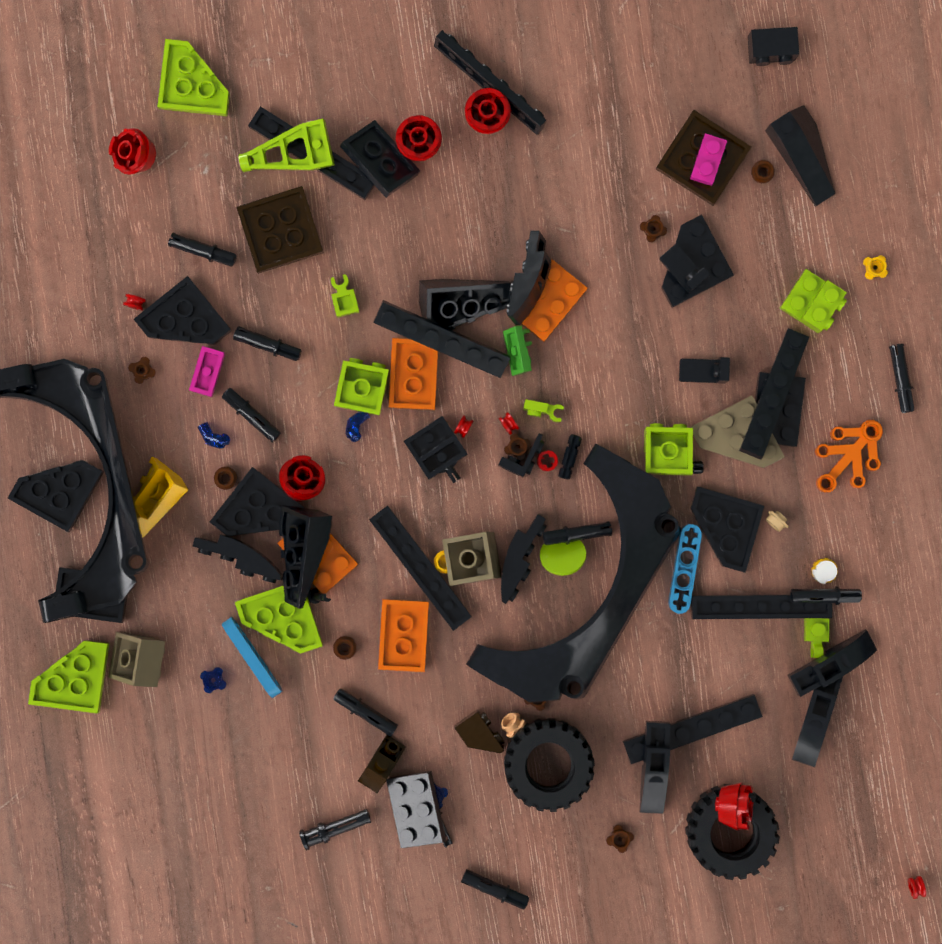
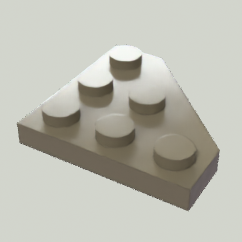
[690,395,785,468]

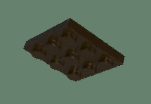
[656,110,752,206]
[236,186,324,274]

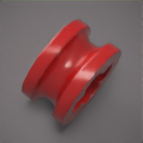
[123,294,146,311]
[498,412,520,435]
[454,415,474,439]
[537,450,558,471]
[908,876,926,899]

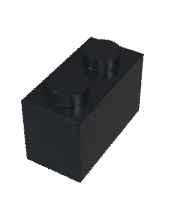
[747,27,799,66]

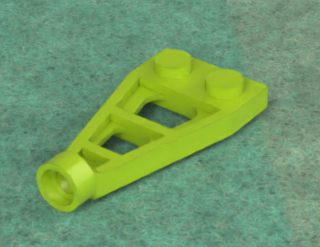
[238,118,335,172]

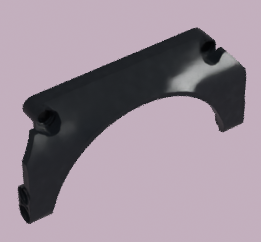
[0,359,149,623]
[466,444,681,703]

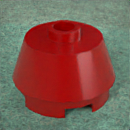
[465,88,511,134]
[396,115,442,161]
[109,128,156,175]
[279,455,325,501]
[715,782,753,831]

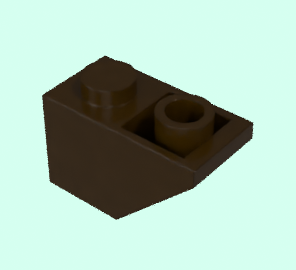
[454,709,505,753]
[358,734,406,793]

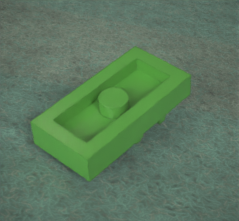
[503,325,532,376]

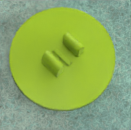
[540,540,586,576]

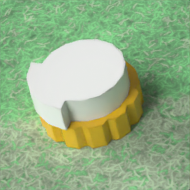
[811,558,838,584]

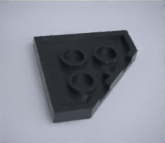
[661,214,734,308]
[133,276,232,345]
[8,460,104,532]
[209,467,305,536]
[690,486,764,573]

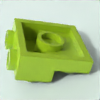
[780,269,847,333]
[334,358,390,416]
[644,423,693,475]

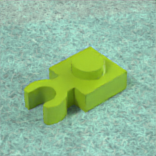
[331,274,360,318]

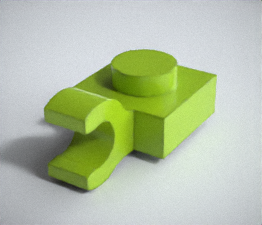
[523,399,564,423]
[804,618,829,658]

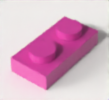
[690,133,727,186]
[189,346,226,398]

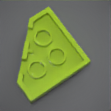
[157,39,230,116]
[235,586,323,654]
[28,640,109,714]

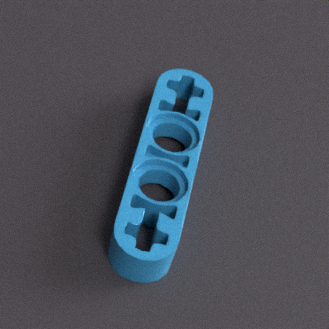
[668,524,702,614]
[222,617,283,698]

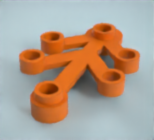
[815,420,883,493]

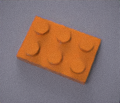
[521,259,588,342]
[389,338,438,410]
[277,532,358,594]
[378,599,429,672]

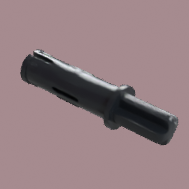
[168,232,237,267]
[233,326,302,361]
[889,344,915,413]
[222,388,281,443]
[543,521,612,545]
[790,586,862,605]
[333,689,398,737]
[461,869,529,910]

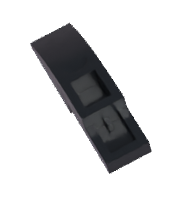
[507,231,551,325]
[501,514,547,604]
[193,535,283,583]
[788,629,877,697]
[792,677,843,768]
[639,721,671,814]

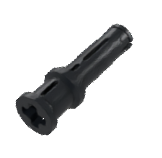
[299,809,371,851]

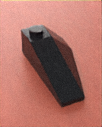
[765,105,835,207]
[419,279,514,330]
[279,506,332,609]

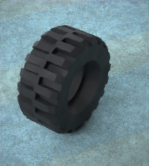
[504,718,595,812]
[685,784,780,880]

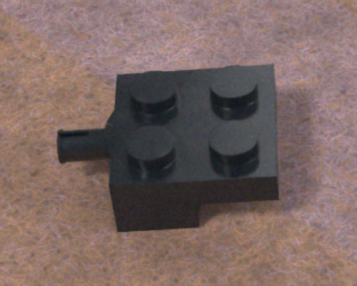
[404,416,468,483]

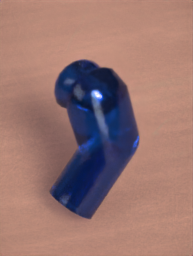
[345,412,370,442]
[197,422,230,449]

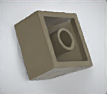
[442,532,502,586]
[108,632,165,687]

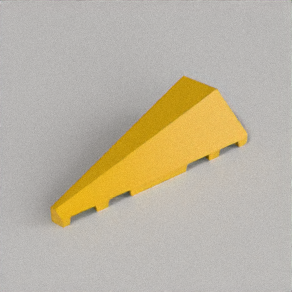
[133,457,189,538]

